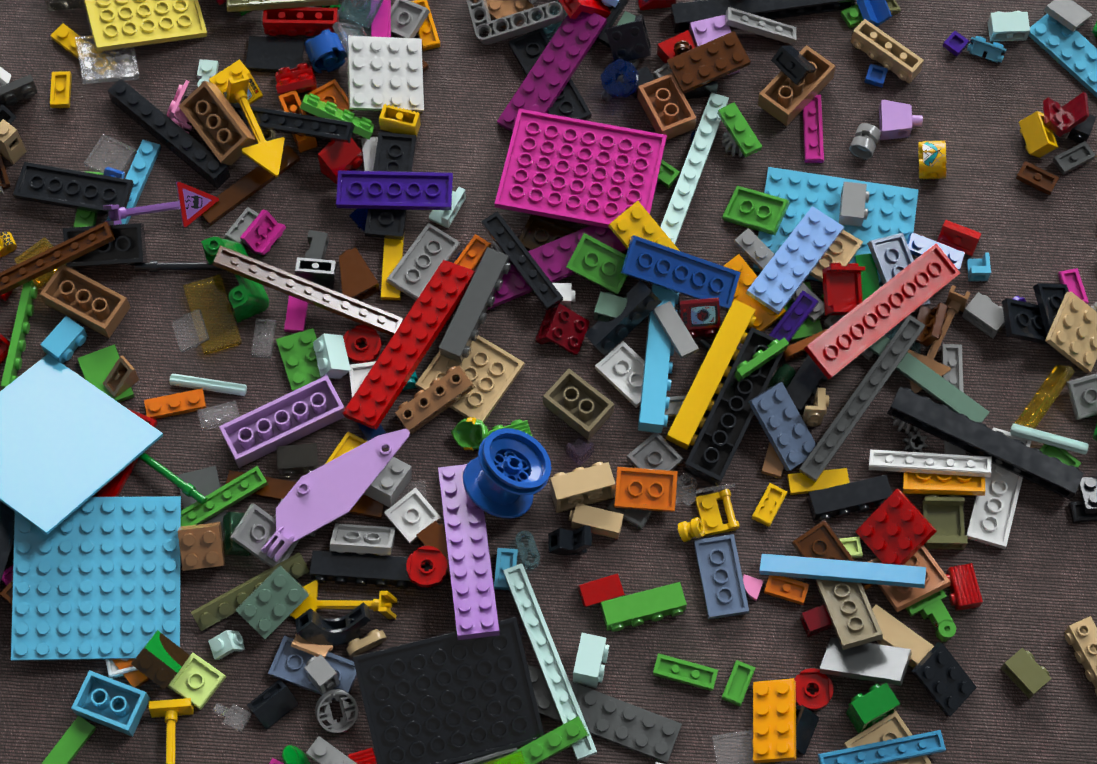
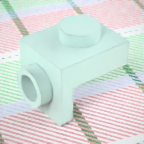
[208,630,245,660]

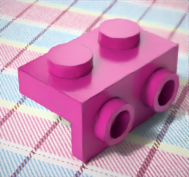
[240,210,286,255]

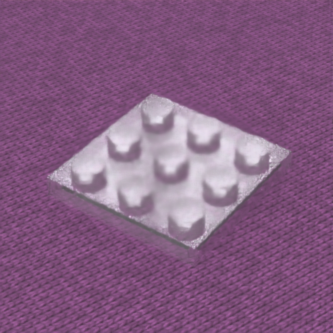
[75,36,139,84]

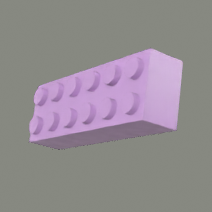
[219,375,345,468]

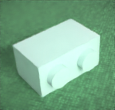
[988,11,1030,42]
[313,333,351,379]

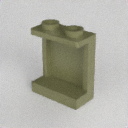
[922,494,968,550]

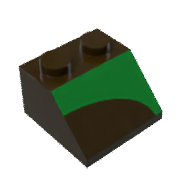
[131,630,190,689]

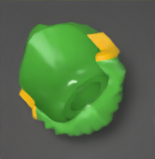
[451,417,490,451]

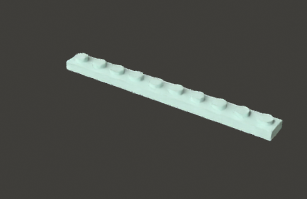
[661,92,729,244]
[503,563,597,761]

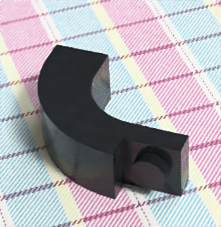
[295,602,371,646]

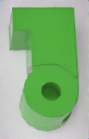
[920,600,956,642]

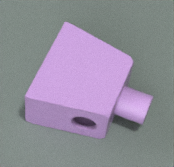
[879,100,923,140]

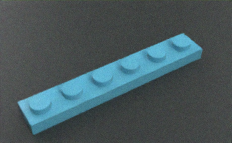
[106,140,161,225]

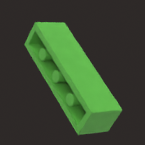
[601,582,687,632]

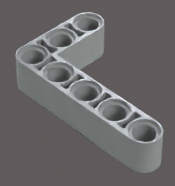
[467,0,565,45]

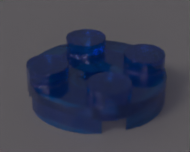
[601,59,639,98]

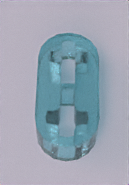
[515,531,540,569]

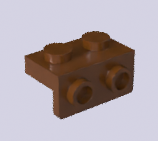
[916,302,947,346]

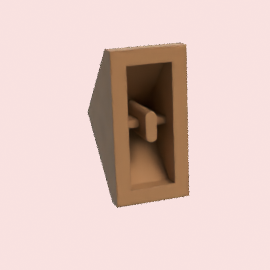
[103,356,139,397]

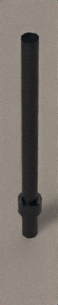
[134,261,224,272]

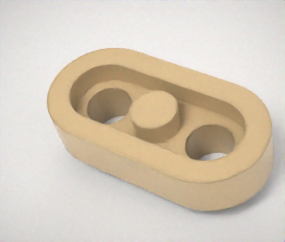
[346,629,387,657]

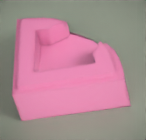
[743,574,763,601]

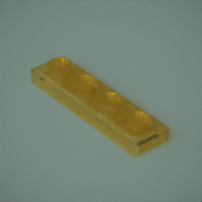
[1015,365,1075,429]

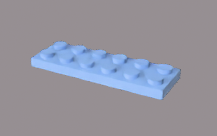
[746,206,844,315]

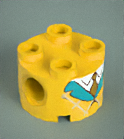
[918,140,946,179]

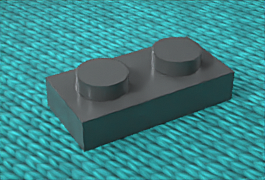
[1052,141,1096,175]

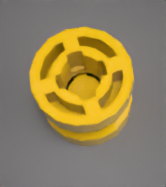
[678,517,704,542]

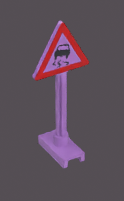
[103,182,219,227]

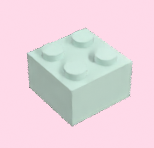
[573,633,609,688]

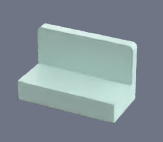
[429,187,466,228]

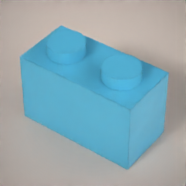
[40,316,87,364]

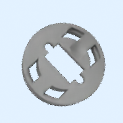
[315,689,358,733]

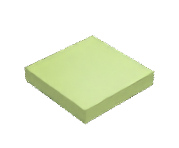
[168,653,226,710]

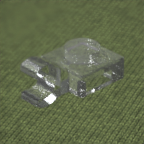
[213,703,252,733]

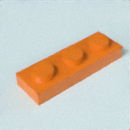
[144,388,207,419]

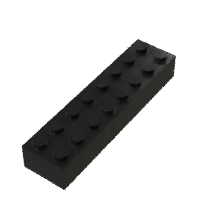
[682,327,783,487]

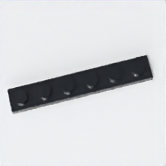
[481,211,563,311]

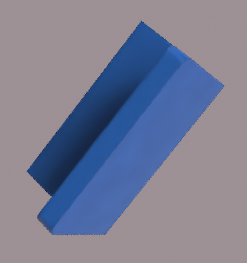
[856,0,892,27]

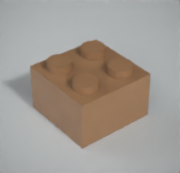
[178,522,226,571]

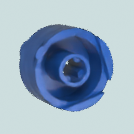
[305,29,347,73]

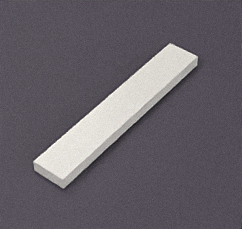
[869,450,992,477]

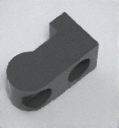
[305,230,329,260]

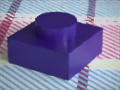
[943,31,969,56]

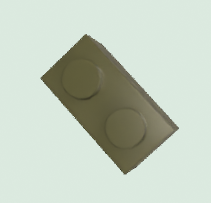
[1001,648,1052,699]

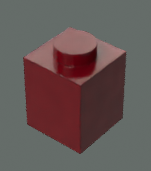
[800,605,832,637]

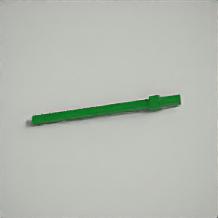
[138,452,207,504]

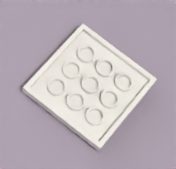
[347,36,424,112]

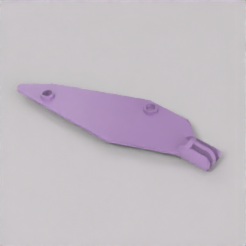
[261,429,410,563]

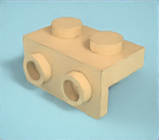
[802,388,829,427]

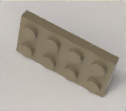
[816,579,883,650]

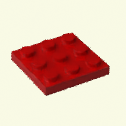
[855,489,937,565]

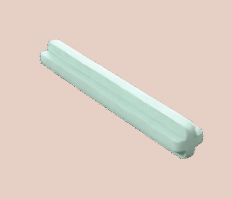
[169,374,247,396]
[1010,424,1089,455]

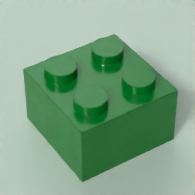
[846,682,900,734]

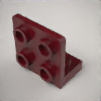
[1043,92,1089,137]
[535,303,590,355]

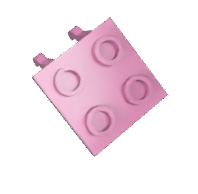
[166,80,192,134]

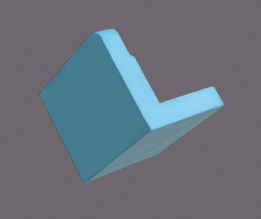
[967,253,991,281]

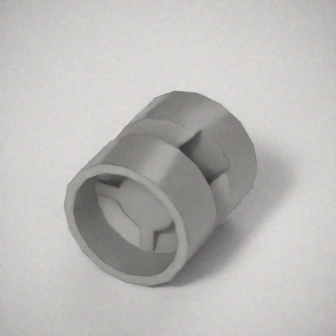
[849,123,881,159]

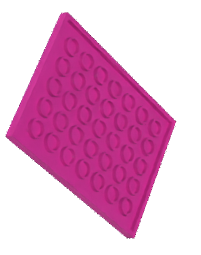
[495,109,667,228]

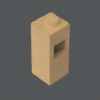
[0,119,27,164]
[569,503,624,539]

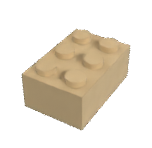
[550,462,616,513]

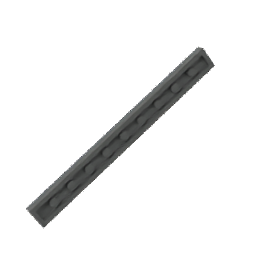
[799,315,926,482]

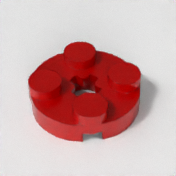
[343,325,382,364]
[406,546,448,588]
[794,668,833,711]

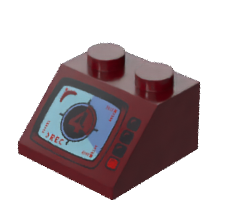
[678,298,720,339]

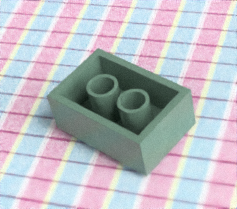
[236,565,309,639]

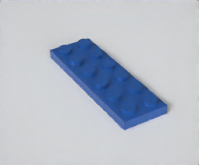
[621,235,741,310]

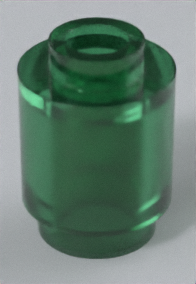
[769,364,796,389]

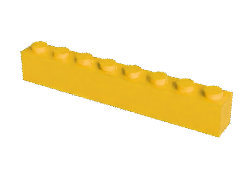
[666,299,756,450]

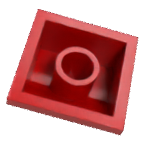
[318,138,363,184]

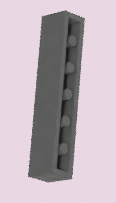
[439,247,511,363]

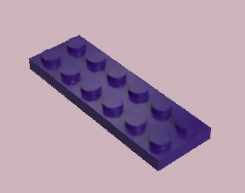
[336,170,453,210]

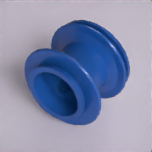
[463,428,551,518]

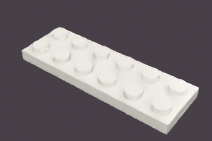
[966,427,1032,549]

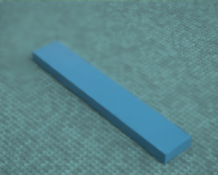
[818,730,946,764]

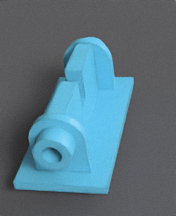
[967,36,1007,63]

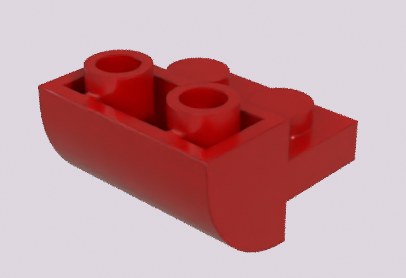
[275,63,317,95]

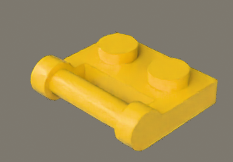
[695,489,740,537]

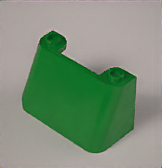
[201,237,269,323]

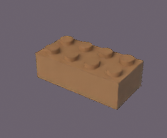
[758,45,836,126]
[179,81,257,165]
[40,265,131,338]

